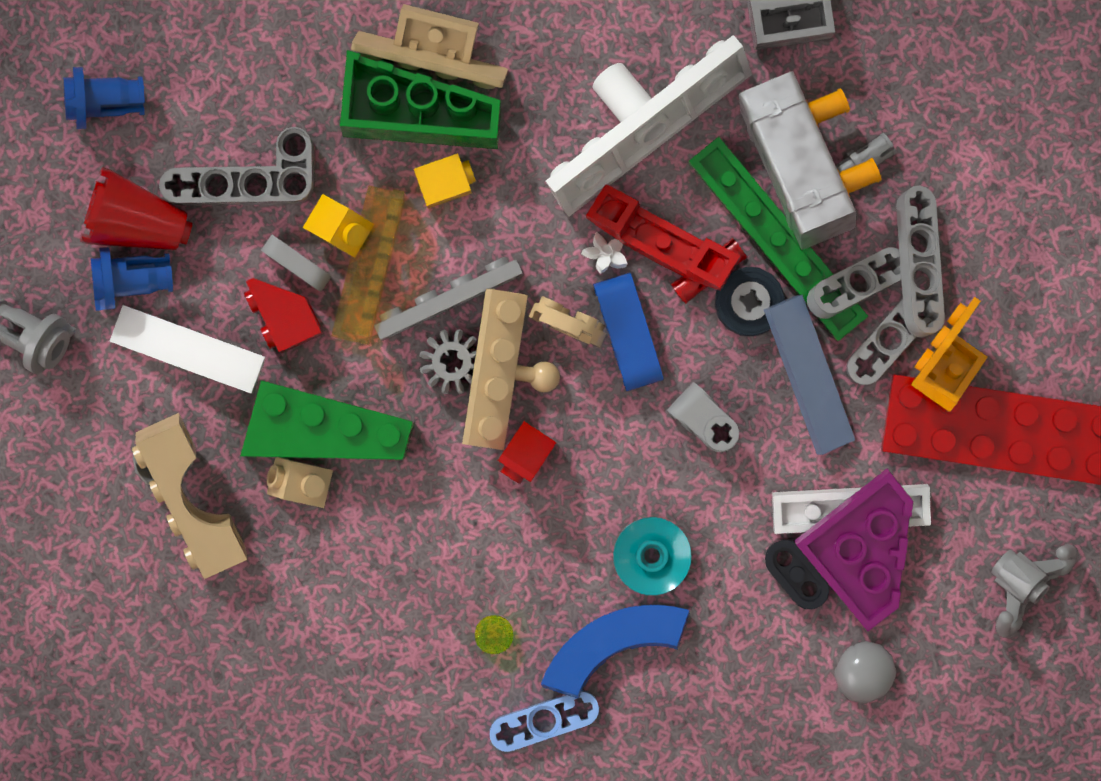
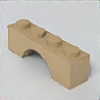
[132,413,247,579]

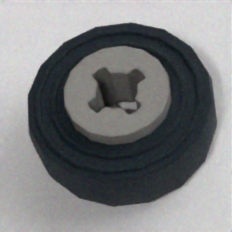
[715,267,785,337]

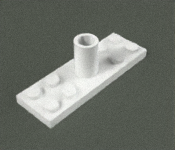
[546,35,752,217]

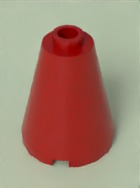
[80,167,193,250]

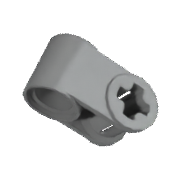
[666,382,739,452]

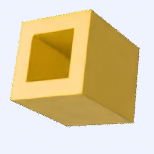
[414,153,476,209]
[303,194,375,258]

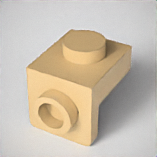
[267,457,333,508]

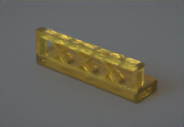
[331,185,407,346]

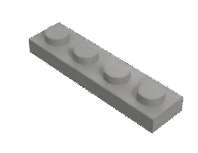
[374,257,523,341]

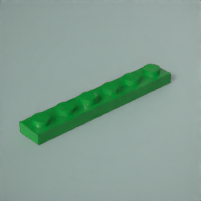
[688,136,868,342]

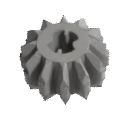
[419,329,477,395]

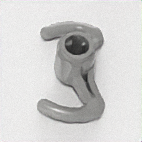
[991,544,1078,638]

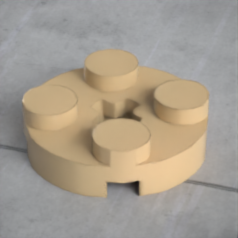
[529,296,607,348]

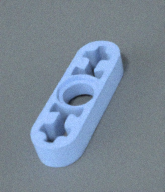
[490,690,599,752]

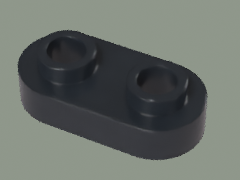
[765,539,829,609]

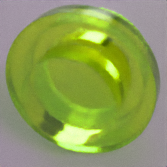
[475,615,514,654]

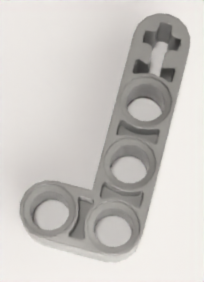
[159,127,315,206]

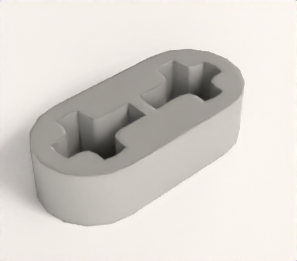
[261,234,332,292]

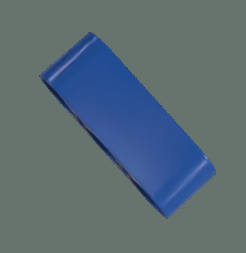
[593,272,664,392]

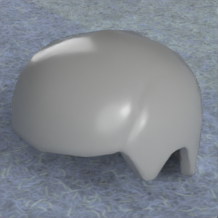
[834,641,897,704]

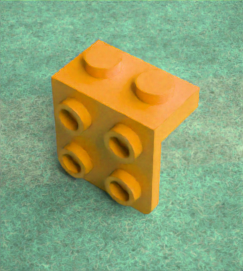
[911,296,988,412]

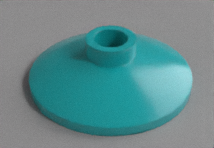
[613,517,691,595]

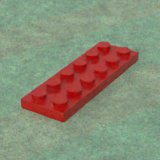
[881,374,1101,485]

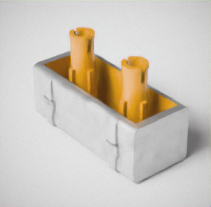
[739,72,882,250]

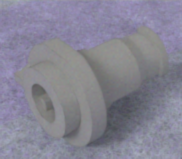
[0,298,76,374]

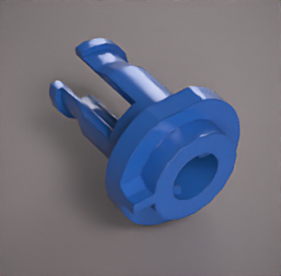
[63,67,145,129]
[90,247,173,311]

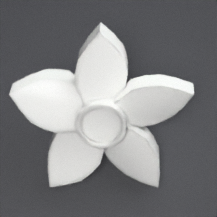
[581,232,628,274]

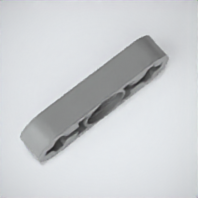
[807,247,901,319]
[846,297,931,385]

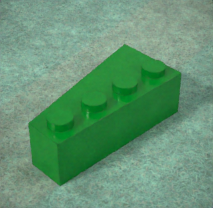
[340,50,501,149]
[240,380,415,460]

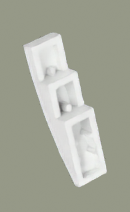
[110,305,266,394]

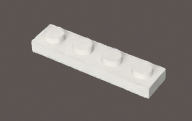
[772,484,931,534]

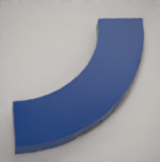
[541,605,690,699]

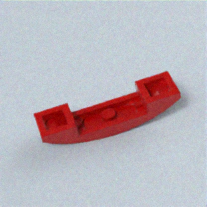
[586,184,740,291]

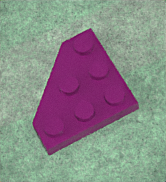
[794,468,914,631]

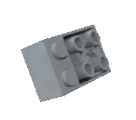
[747,0,835,50]

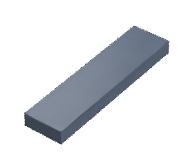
[763,295,855,455]

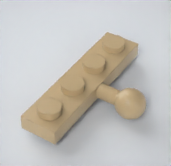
[462,288,560,450]

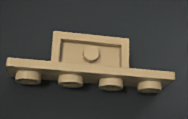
[351,4,508,89]

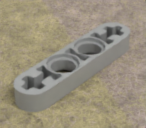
[896,185,945,338]

